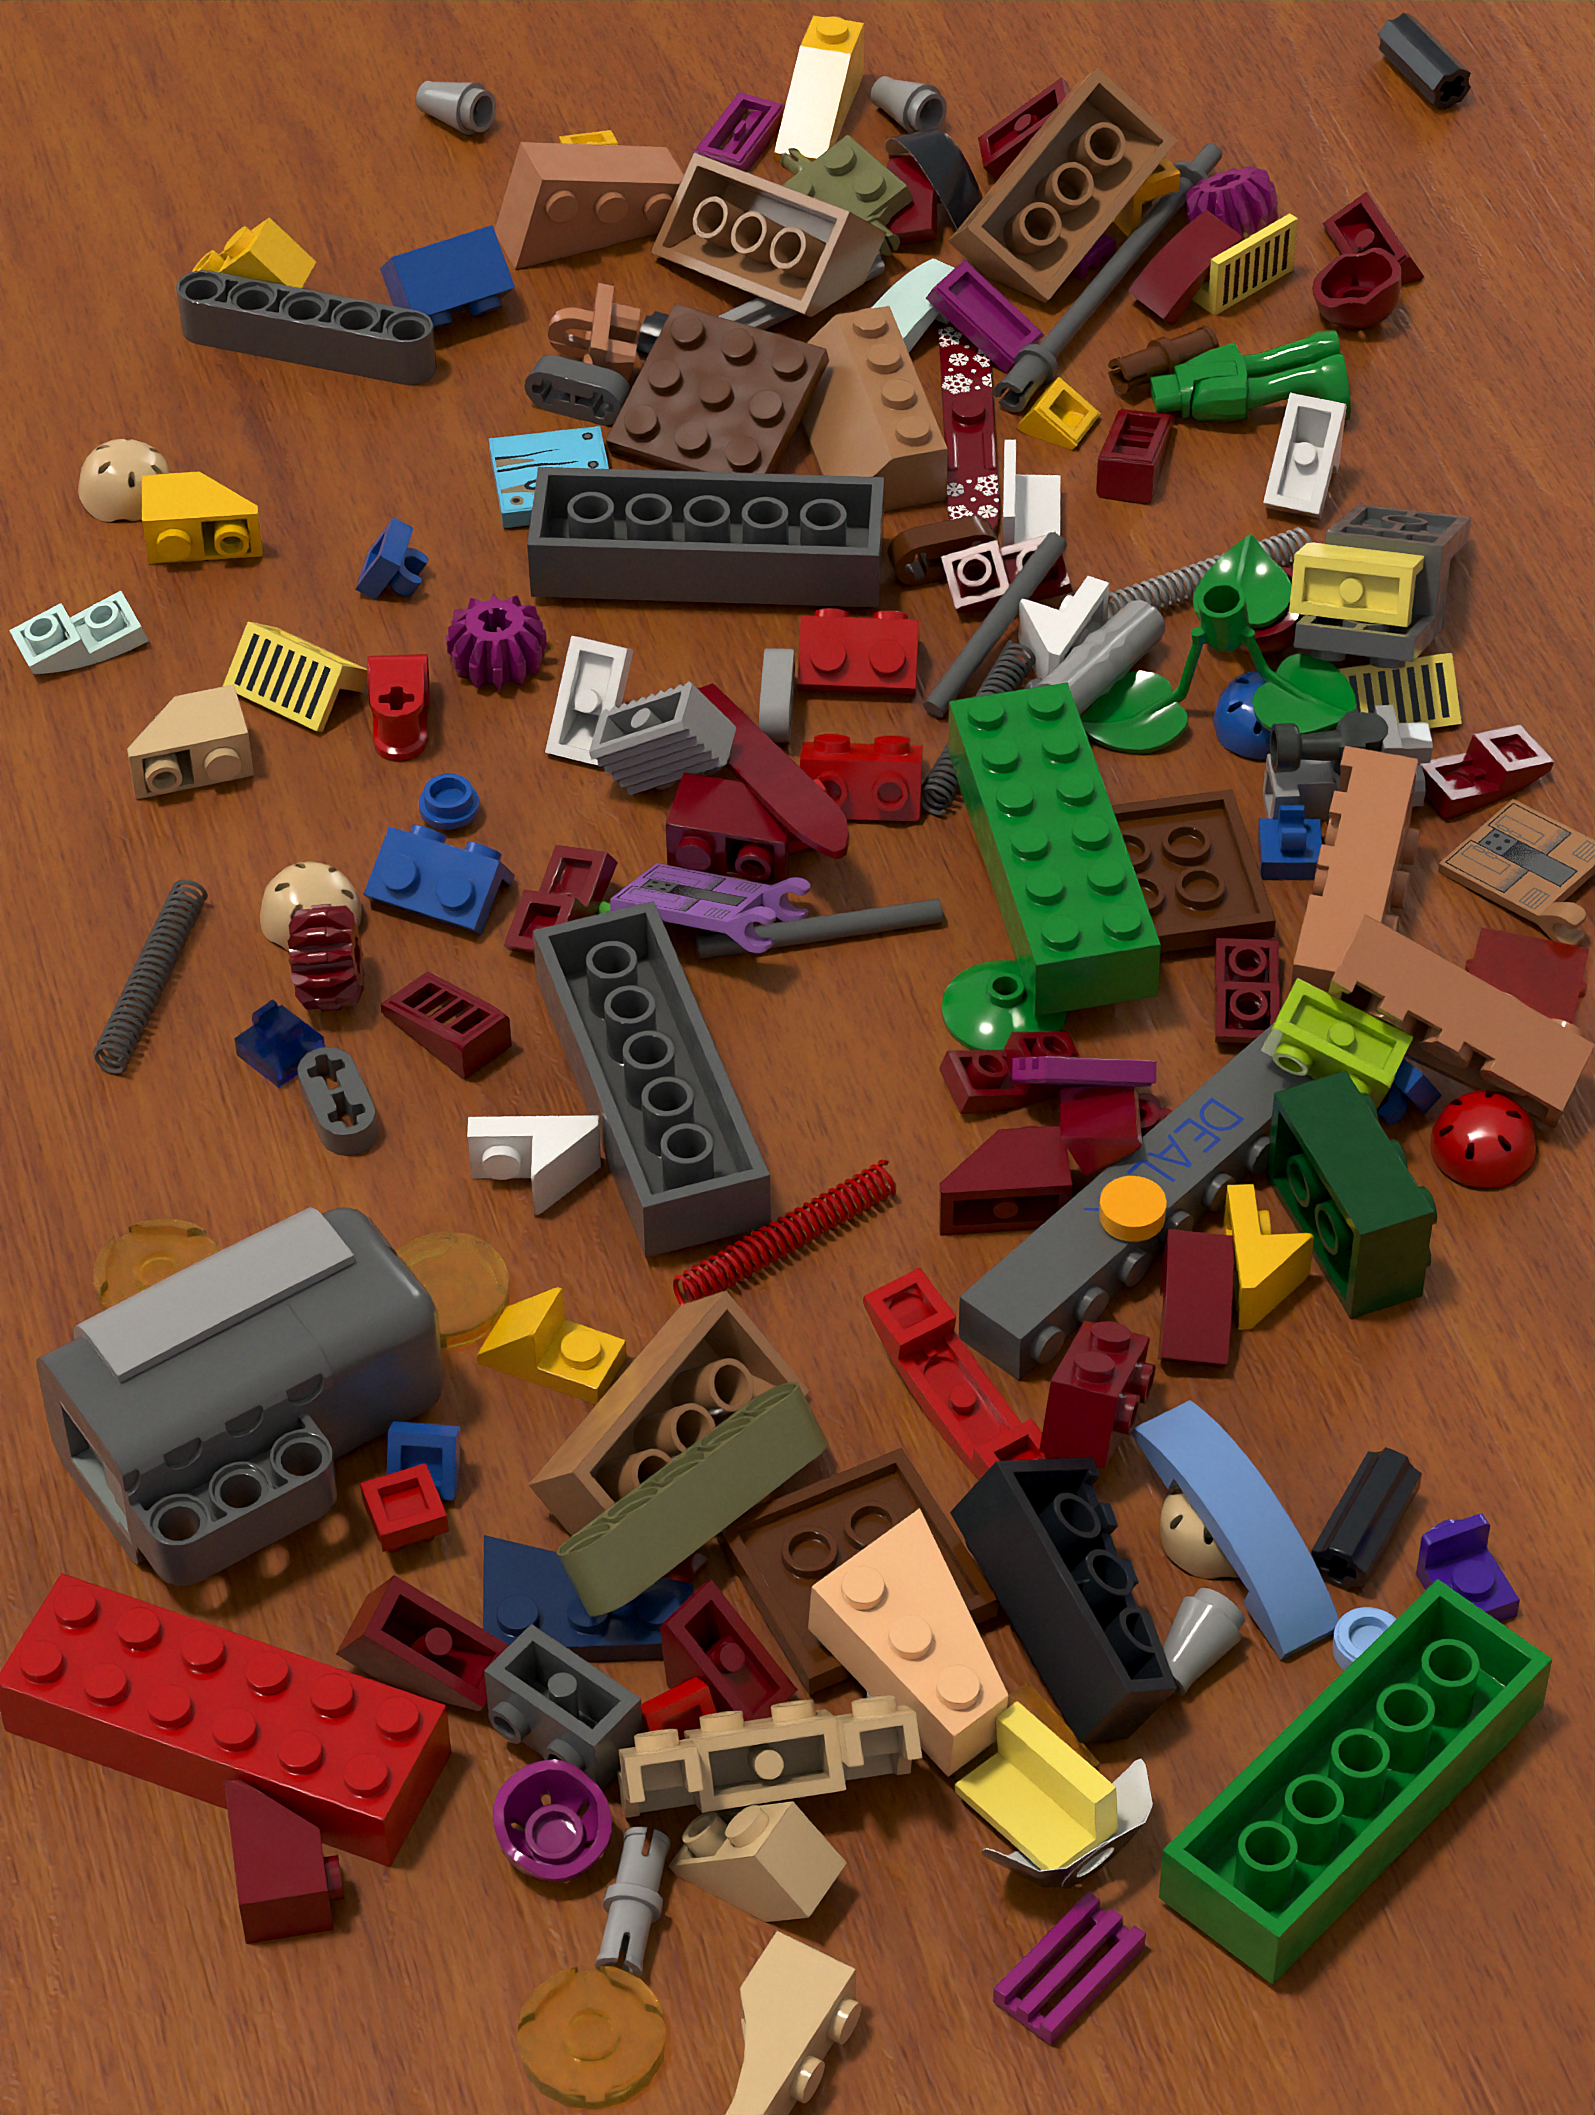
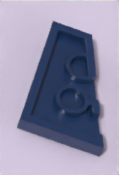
[483,1535,694,1662]

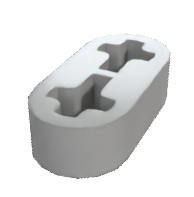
[759,648,795,744]

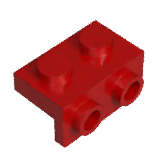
[797,608,920,695]
[800,734,923,821]

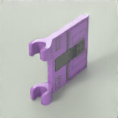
[610,863,810,953]

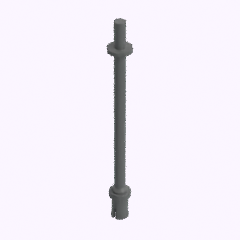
[994,143,1222,412]

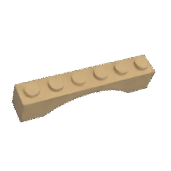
[726,1931,862,2115]

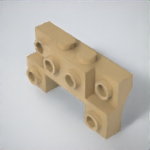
[617,1696,922,1818]

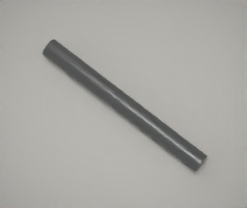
[923,532,1067,718]
[695,898,943,960]

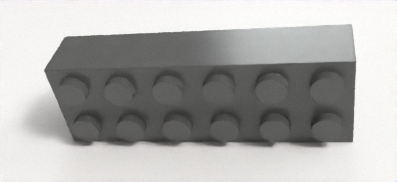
[527,467,884,608]
[533,901,771,1258]

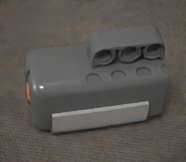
[36,1207,444,1586]

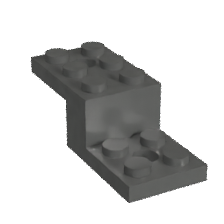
[1294,504,1472,669]

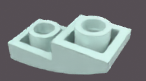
[872,258,954,352]
[9,591,149,674]

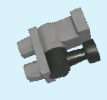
[1262,705,1433,820]

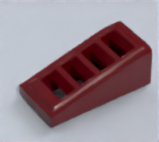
[1096,409,1174,503]
[380,971,512,1079]

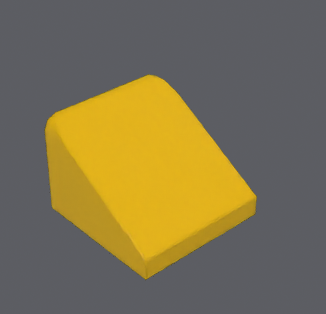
[1016,377,1101,450]

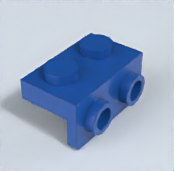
[363,824,515,936]

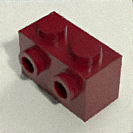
[1039,1320,1156,1469]

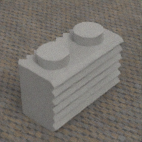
[589,681,737,795]

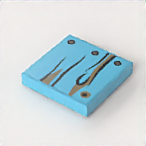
[489,426,609,528]

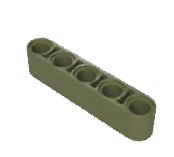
[556,1382,828,1616]

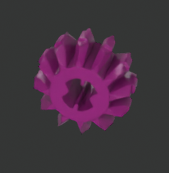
[1186,166,1279,238]
[446,593,547,691]

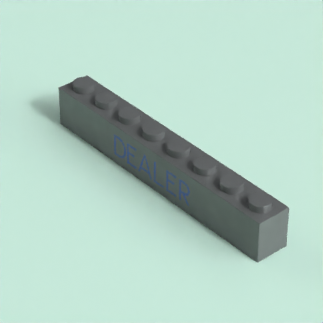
[959,1023,1316,1381]

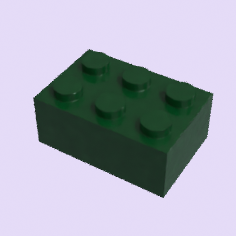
[1266,1070,1437,1319]

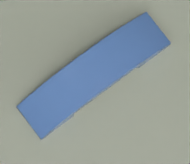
[1131,1400,1339,1660]

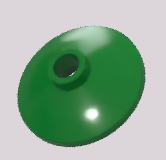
[942,960,1067,1050]

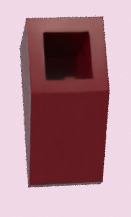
[666,773,789,884]

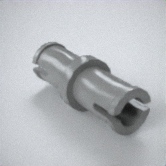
[595,1827,671,1981]

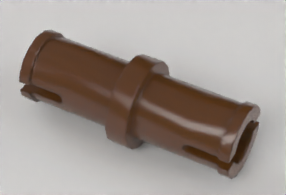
[1108,326,1219,394]

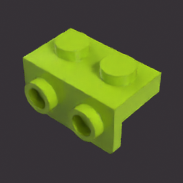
[1260,978,1413,1110]

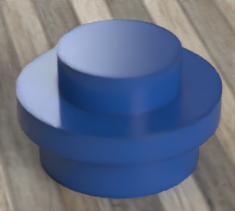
[419,773,480,829]

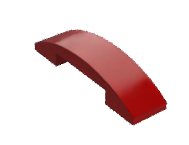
[863,1267,1060,1480]

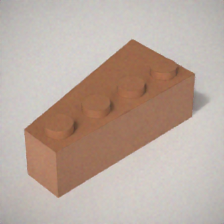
[1291,746,1421,993]
[1328,914,1595,1128]

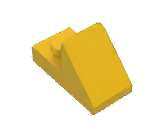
[1224,1184,1314,1330]
[477,1287,627,1405]

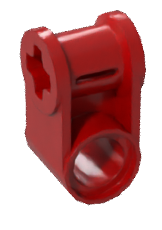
[367,654,430,761]

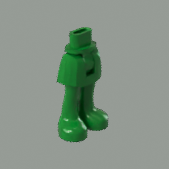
[1150,329,1351,422]

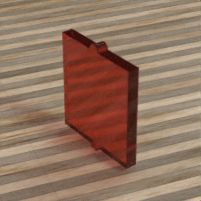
[1465,927,1589,1024]

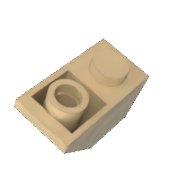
[127,684,254,800]
[668,1801,847,1922]

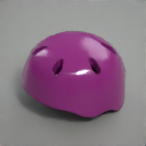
[493,1759,612,1882]

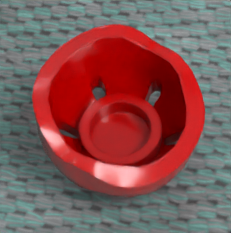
[1430,1090,1536,1188]

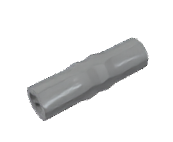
[1034,600,1165,715]

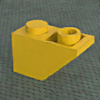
[192,217,316,288]
[142,471,263,564]

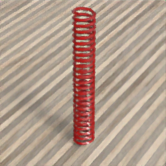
[673,1159,897,1305]

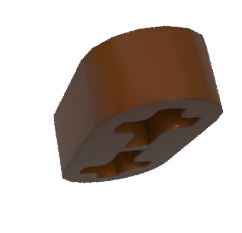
[887,516,1000,586]

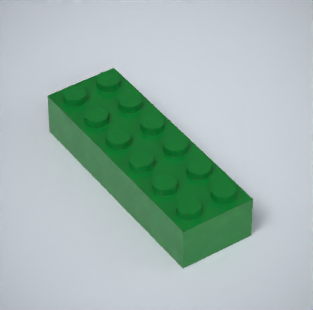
[949,682,1161,1017]
[1158,1579,1552,1984]

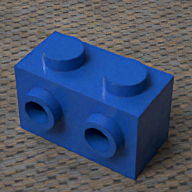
[380,225,515,331]

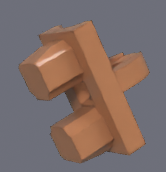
[548,283,640,382]

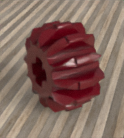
[287,904,365,1012]

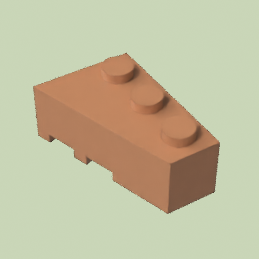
[495,142,684,270]

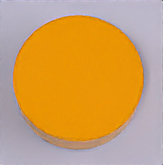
[1099,1176,1167,1242]

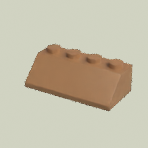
[948,68,1178,303]
[650,153,887,317]
[800,306,948,511]
[528,1291,810,1536]

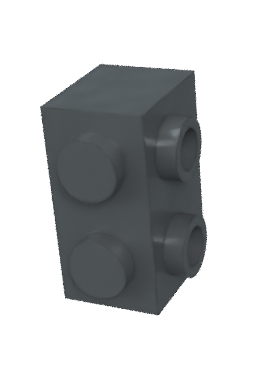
[484,1624,643,1790]

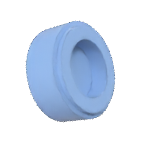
[1332,1607,1396,1671]

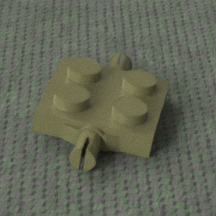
[780,134,913,256]

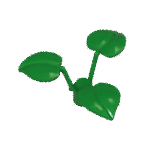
[1081,534,1356,754]

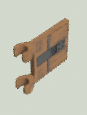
[1438,799,1595,950]

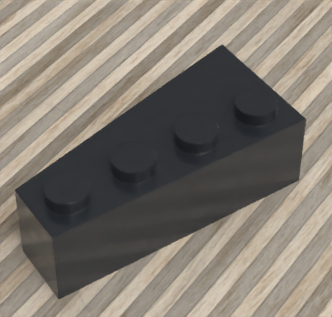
[950,1457,1177,1743]

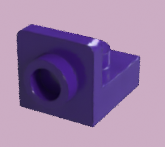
[1416,1513,1520,1622]

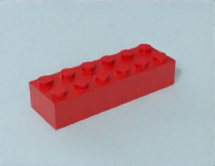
[0,1573,452,1867]

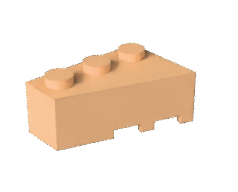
[808,1508,1009,1777]

